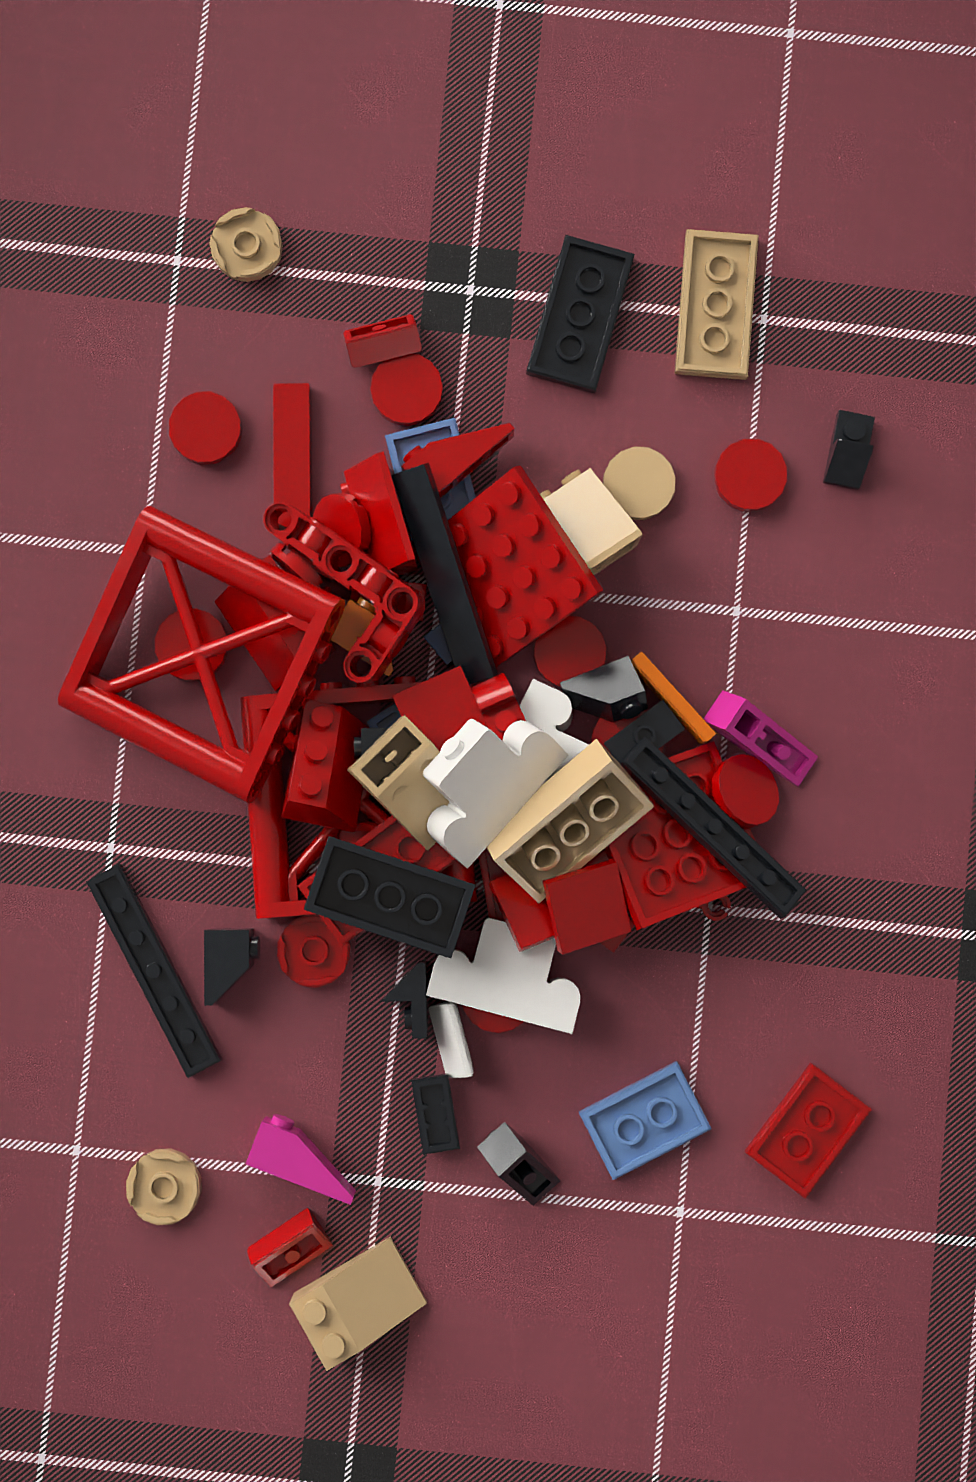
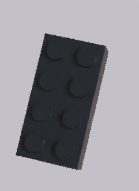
[304,836,475,959]

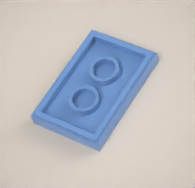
[385,418,476,542]
[579,1061,712,1180]

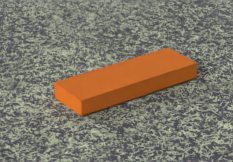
[631,651,716,744]

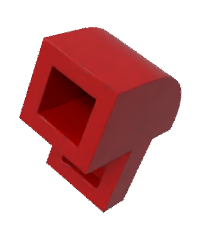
[470,673,526,741]

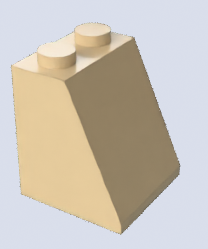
[540,468,643,575]

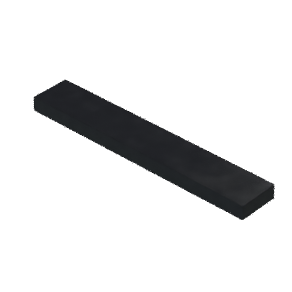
[391,463,498,685]
[620,737,807,919]
[86,864,222,1078]

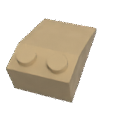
[289,1236,427,1371]

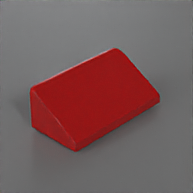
[343,314,422,368]
[247,1208,333,1288]

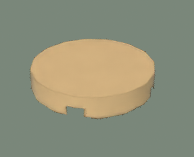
[209,207,283,282]
[603,447,675,520]
[126,1148,202,1225]

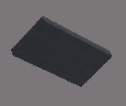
[526,235,635,394]

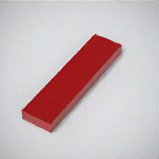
[273,383,311,527]

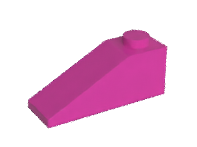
[704,690,818,787]
[246,1114,356,1205]

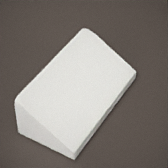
[429,1001,474,1078]

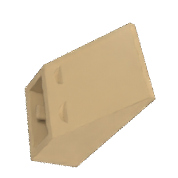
[347,715,449,851]

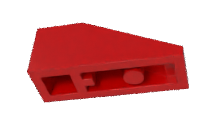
[401,423,515,499]

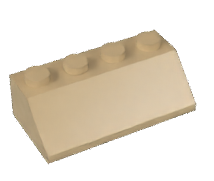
[487,739,654,903]

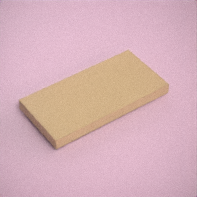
[674,229,759,380]

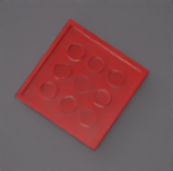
[412,465,604,668]
[604,741,755,930]

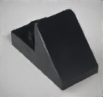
[823,410,875,490]
[381,961,428,1039]

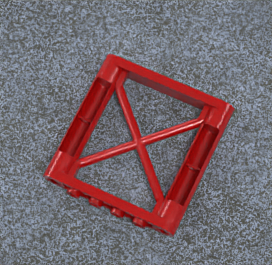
[58,506,345,804]
[240,676,477,919]

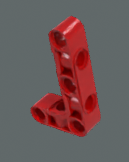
[263,502,425,683]

